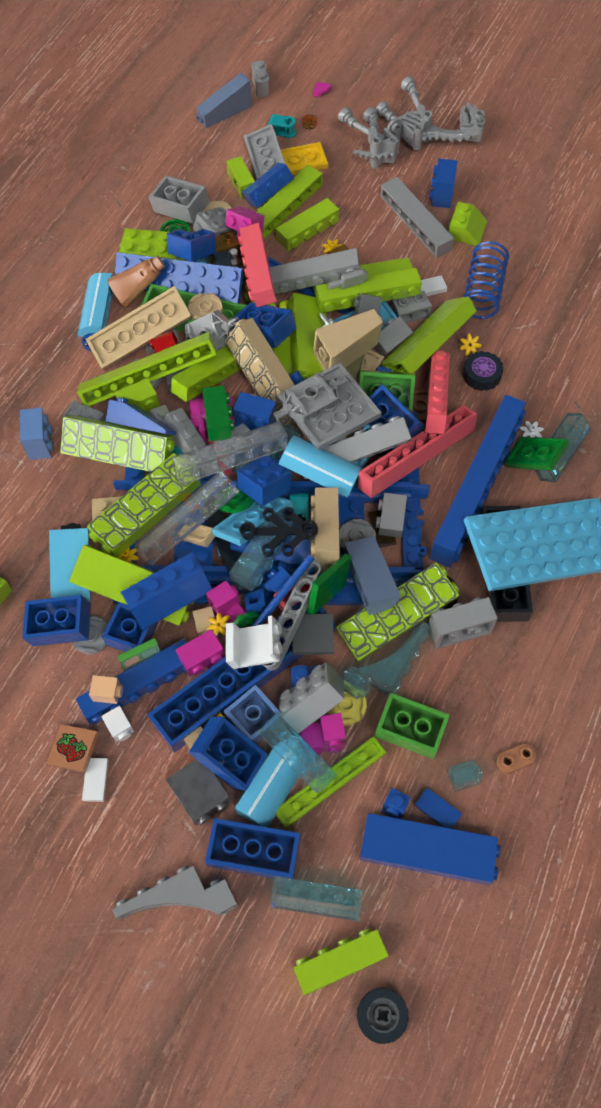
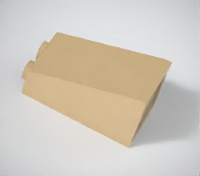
[313,309,383,370]

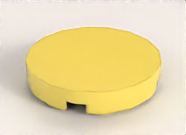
[327,685,367,726]

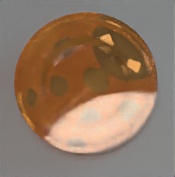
[302,114,317,130]

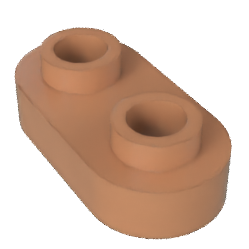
[495,744,536,774]

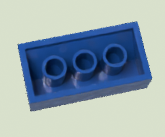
[121,552,212,630]

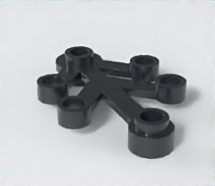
[239,507,318,557]

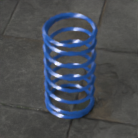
[464,241,509,319]

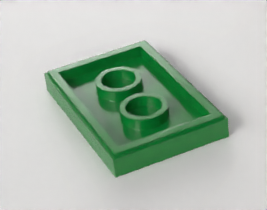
[504,437,570,471]
[307,553,352,616]

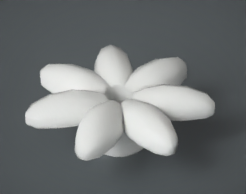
[520,421,544,438]

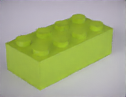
[119,228,187,261]

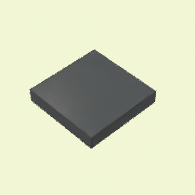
[293,614,334,655]

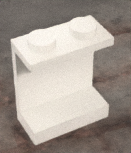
[226,616,282,669]

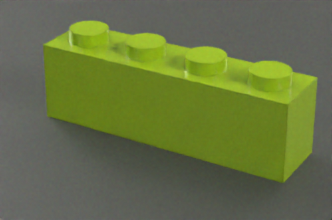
[276,198,339,251]
[293,928,388,996]

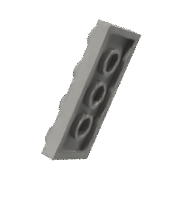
[244,124,285,179]

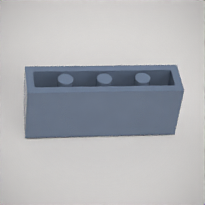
[344,536,401,615]

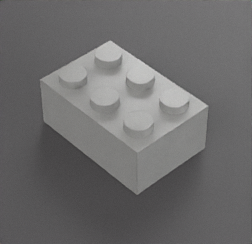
[149,176,210,224]
[427,597,498,650]
[279,662,344,735]

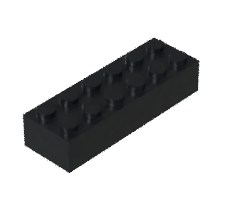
[480,506,533,622]

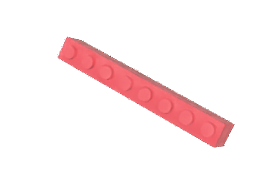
[358,405,477,498]

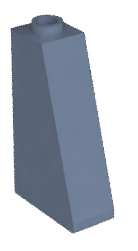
[196,72,252,128]

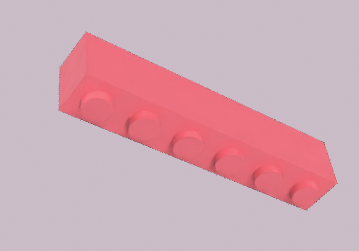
[238,223,277,308]
[425,351,450,434]

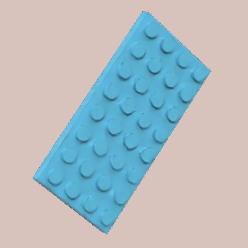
[464,498,601,591]

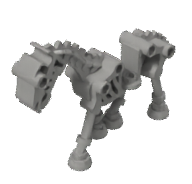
[338,76,485,169]

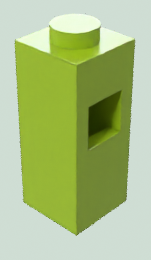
[226,156,255,199]

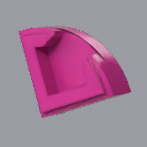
[313,82,331,97]

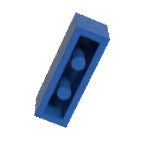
[242,162,294,208]

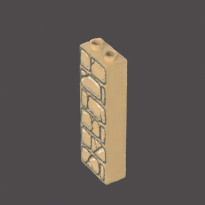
[225,318,296,431]

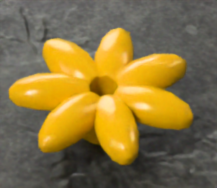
[322,239,342,253]
[459,333,482,356]
[118,547,139,562]
[207,613,230,636]

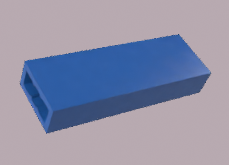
[360,813,501,886]

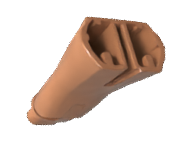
[108,255,165,308]

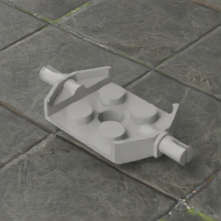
[180,310,239,350]
[273,373,347,423]

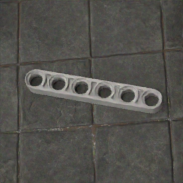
[262,561,324,671]

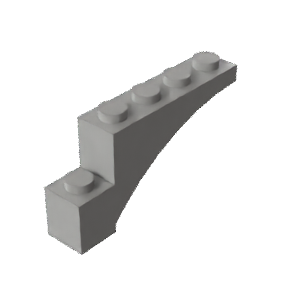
[148,405,221,477]
[112,865,238,920]

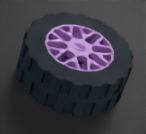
[463,351,504,391]

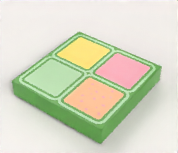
[117,638,160,671]

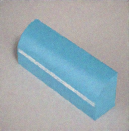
[78,273,113,337]
[278,435,362,497]
[235,737,310,827]

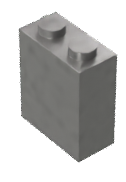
[166,759,231,826]

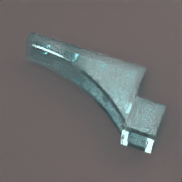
[342,622,430,699]

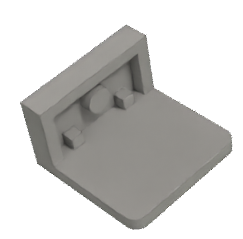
[193,207,234,237]

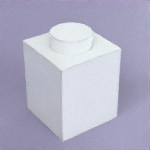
[101,706,134,742]

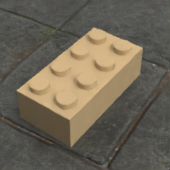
[311,488,339,574]

